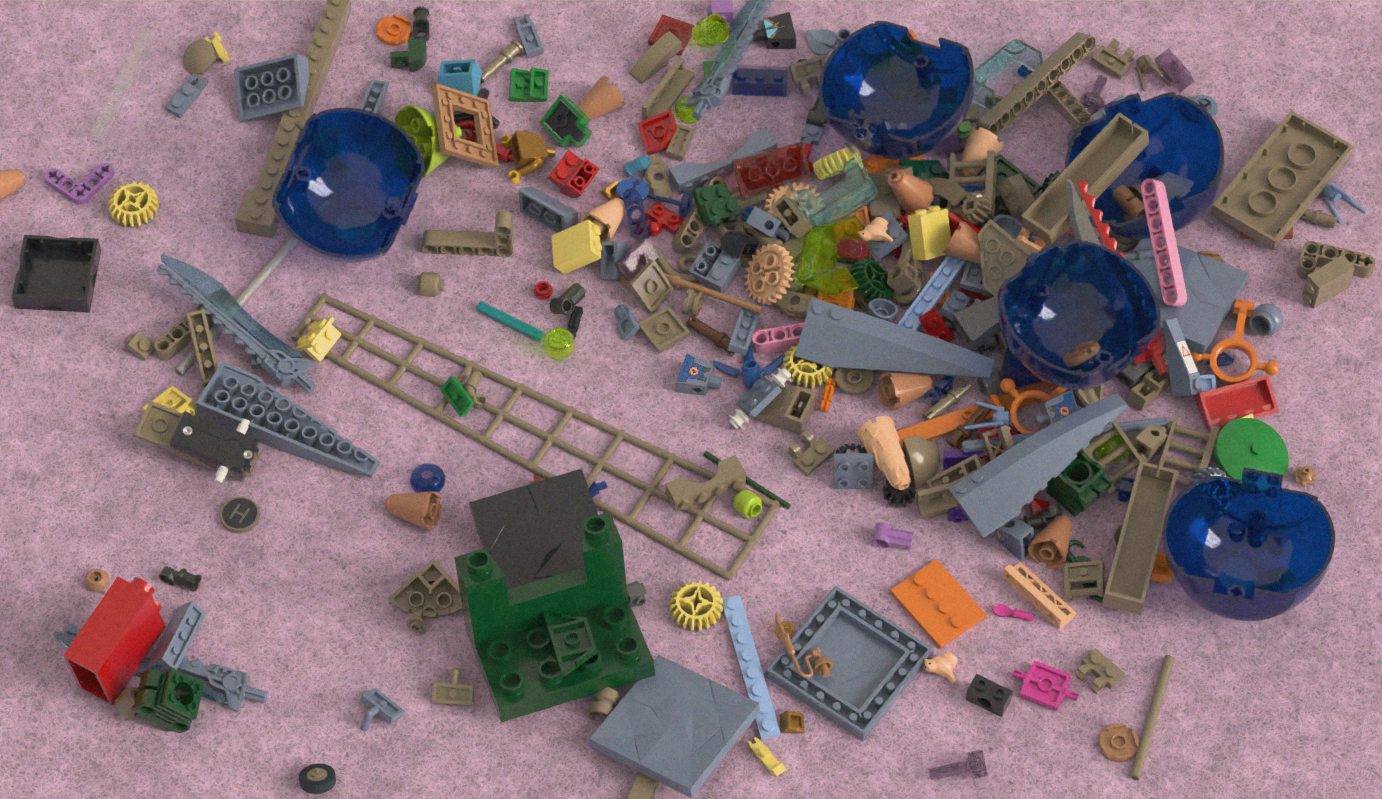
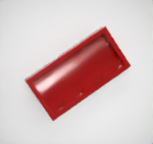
[1194,375,1279,431]

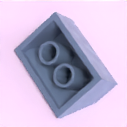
[519,186,578,233]

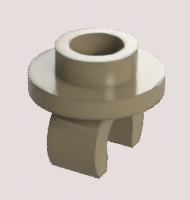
[407,611,427,632]

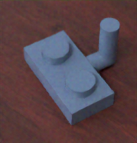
[939,289,982,321]
[360,688,405,731]

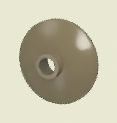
[835,367,874,394]

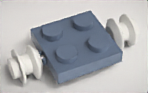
[729,368,791,429]

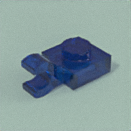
[924,376,954,406]

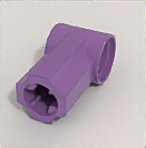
[872,523,913,550]

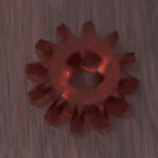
[837,238,869,260]

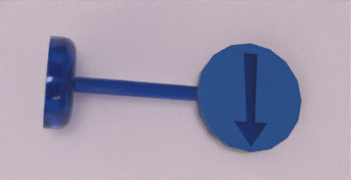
[616,178,693,218]

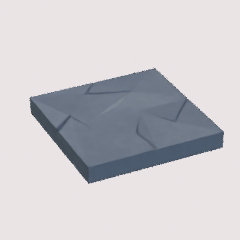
[1099,232,1249,355]
[765,586,933,741]
[589,655,760,798]

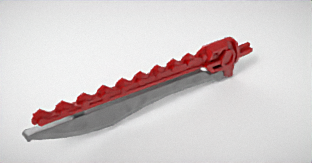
[1066,179,1169,376]

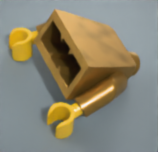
[501,130,555,184]

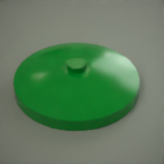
[1214,418,1289,492]

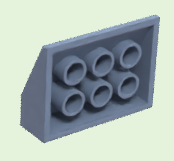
[234,53,309,122]

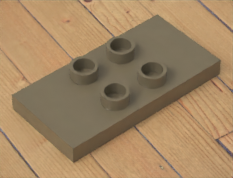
[1210,111,1354,250]

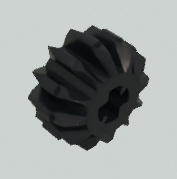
[883,480,916,508]

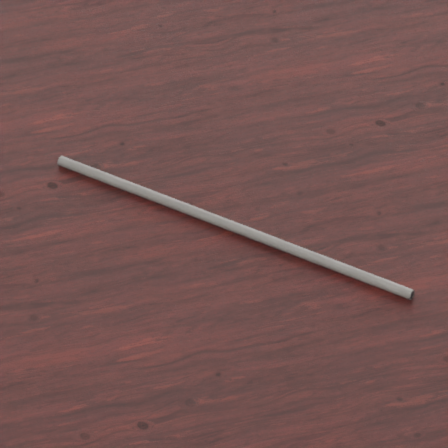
[175,125,393,376]

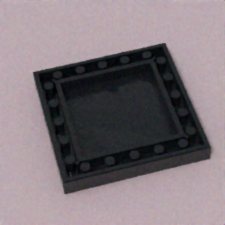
[469,468,598,590]

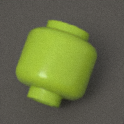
[733,490,762,518]

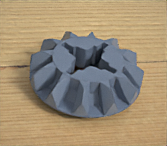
[1188,95,1218,120]

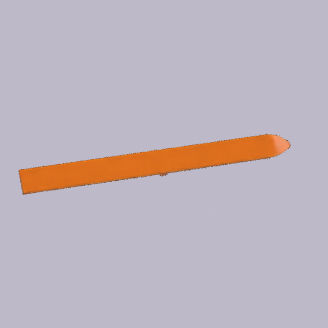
[897,368,1097,448]

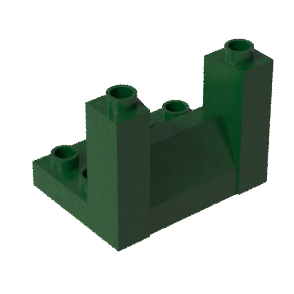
[454,511,655,723]

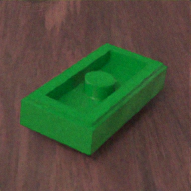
[440,376,475,417]

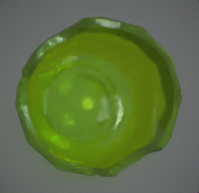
[675,96,703,124]

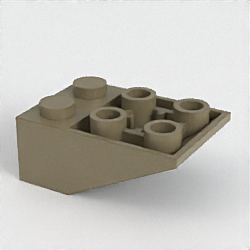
[748,386,816,435]

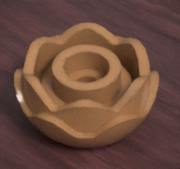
[84,569,109,592]

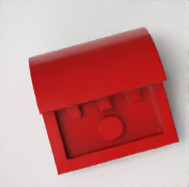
[547,150,600,198]

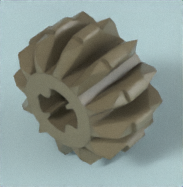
[960,192,992,225]

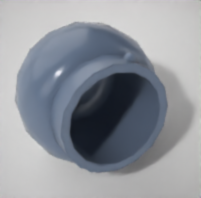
[1249,303,1283,336]

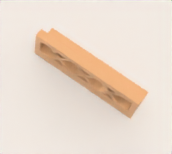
[1003,562,1077,629]

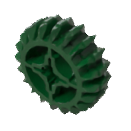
[849,257,895,303]

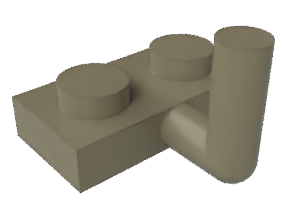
[432,668,474,706]

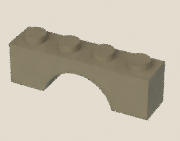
[665,455,746,512]

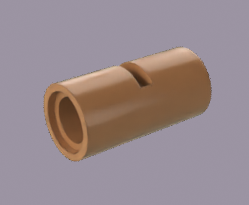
[1112,185,1146,223]

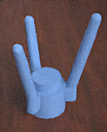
[1323,182,1367,224]
[964,401,1010,430]

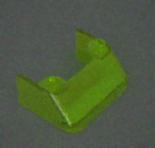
[796,215,865,295]

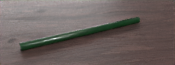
[703,451,791,509]

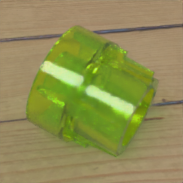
[692,13,729,48]

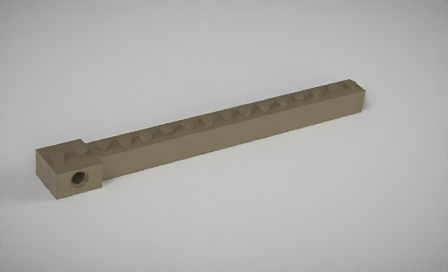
[235,0,352,239]

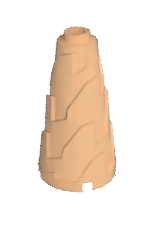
[857,416,911,490]

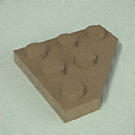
[978,219,1034,296]

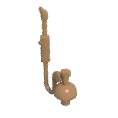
[775,613,833,678]

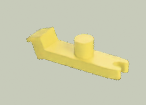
[748,737,786,777]

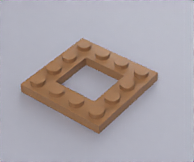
[431,83,499,169]

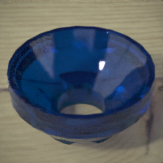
[410,463,446,492]

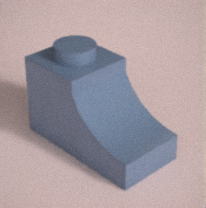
[601,241,628,279]

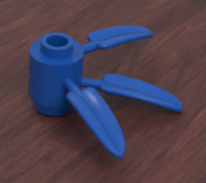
[713,345,785,389]

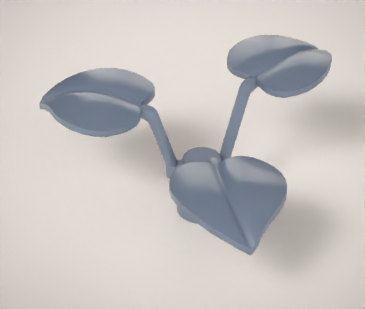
[807,28,891,87]

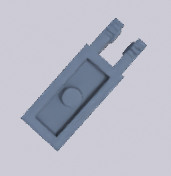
[513,14,544,57]
[165,72,208,118]

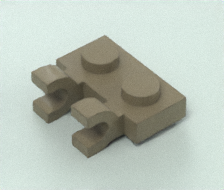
[1091,39,1134,79]
[788,55,828,94]
[788,430,835,476]
[1076,648,1125,694]

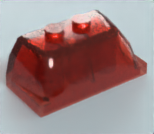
[731,142,811,197]

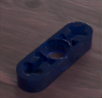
[623,188,650,241]

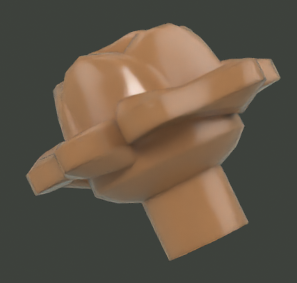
[1293,465,1317,486]

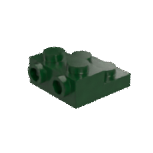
[692,182,742,227]

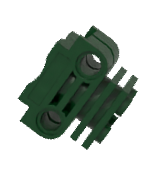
[1046,449,1113,517]
[131,667,204,733]

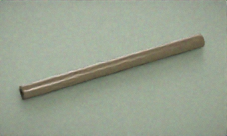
[1129,655,1175,780]

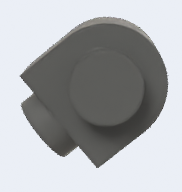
[977,371,1001,396]
[627,581,646,608]

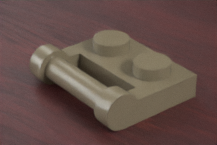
[1064,560,1105,599]

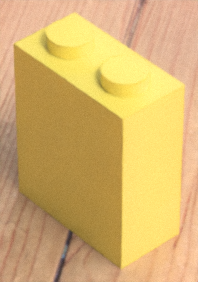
[908,205,951,260]
[551,219,602,274]

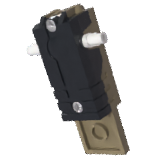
[134,401,261,484]

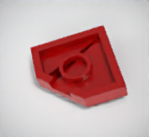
[637,109,678,155]

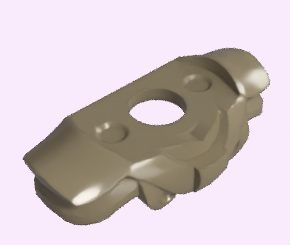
[642,155,671,203]
[771,290,820,318]

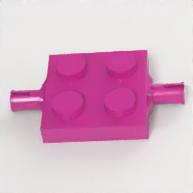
[1012,660,1079,711]

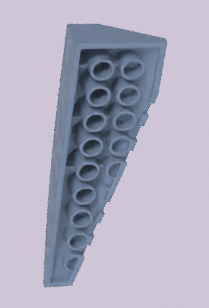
[795,298,995,379]
[196,361,380,478]
[949,393,1128,538]

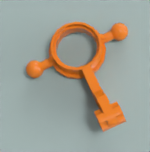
[1190,299,1279,385]
[1000,363,1093,434]

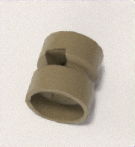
[587,687,620,720]

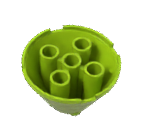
[392,105,462,179]

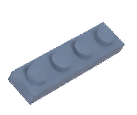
[728,299,763,356]

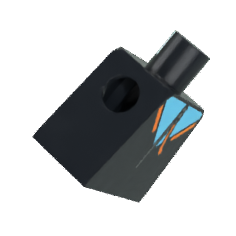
[753,12,796,49]

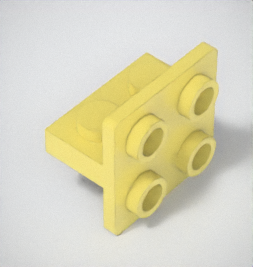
[295,317,342,363]

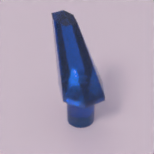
[589,481,607,498]

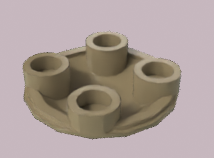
[183,39,217,75]

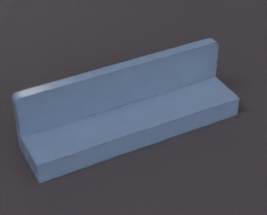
[147,601,206,670]

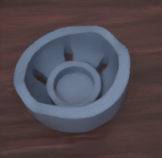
[868,298,898,322]

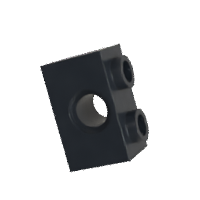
[720,231,759,258]
[966,673,1013,717]

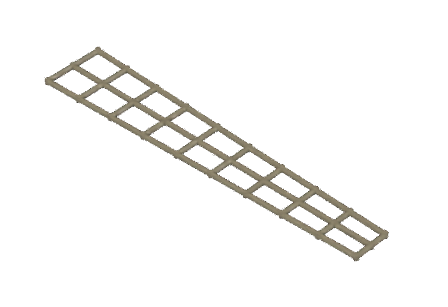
[291,293,779,581]

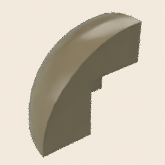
[902,436,940,490]

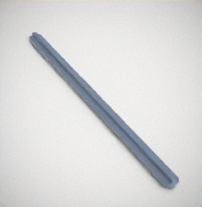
[962,417,1168,452]

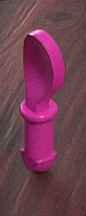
[992,604,1034,621]

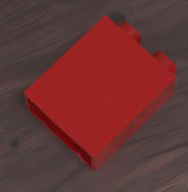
[63,576,166,705]

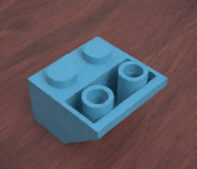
[438,59,482,96]

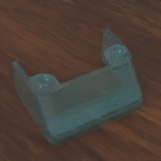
[958,39,1043,110]
[784,141,878,231]

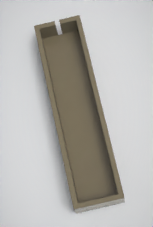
[1021,113,1149,246]
[1102,461,1178,615]

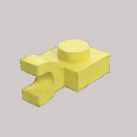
[205,31,231,63]

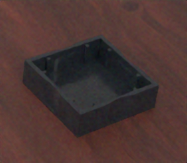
[12,235,101,313]

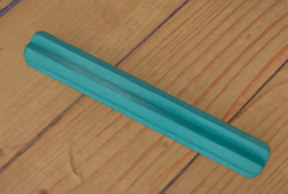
[476,301,544,341]

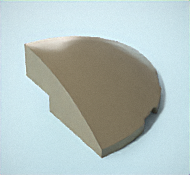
[388,559,462,617]

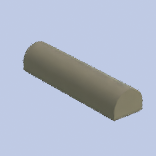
[186,309,218,387]

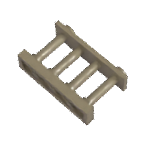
[945,150,997,223]
[1154,415,1220,487]
[1082,420,1148,494]

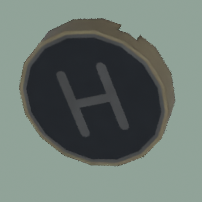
[220,497,260,534]

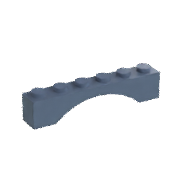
[669,128,777,195]

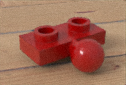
[645,202,684,236]
[918,308,955,342]

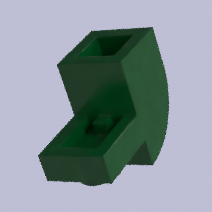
[390,38,427,72]

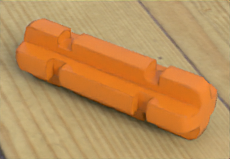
[818,378,837,413]

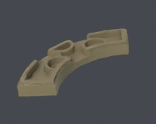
[925,178,968,206]

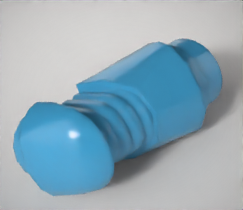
[623,154,652,177]

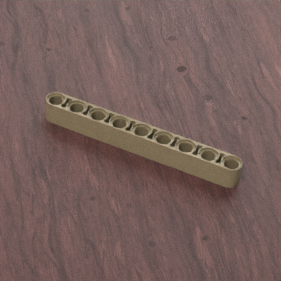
[976,32,1096,136]

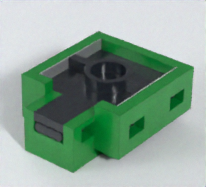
[539,94,593,147]

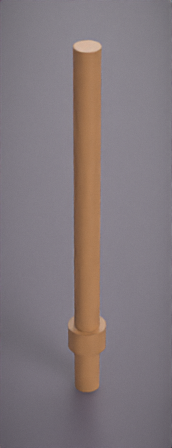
[664,273,763,314]

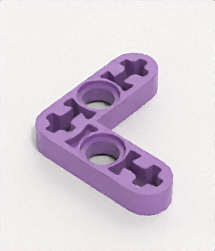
[44,163,114,205]

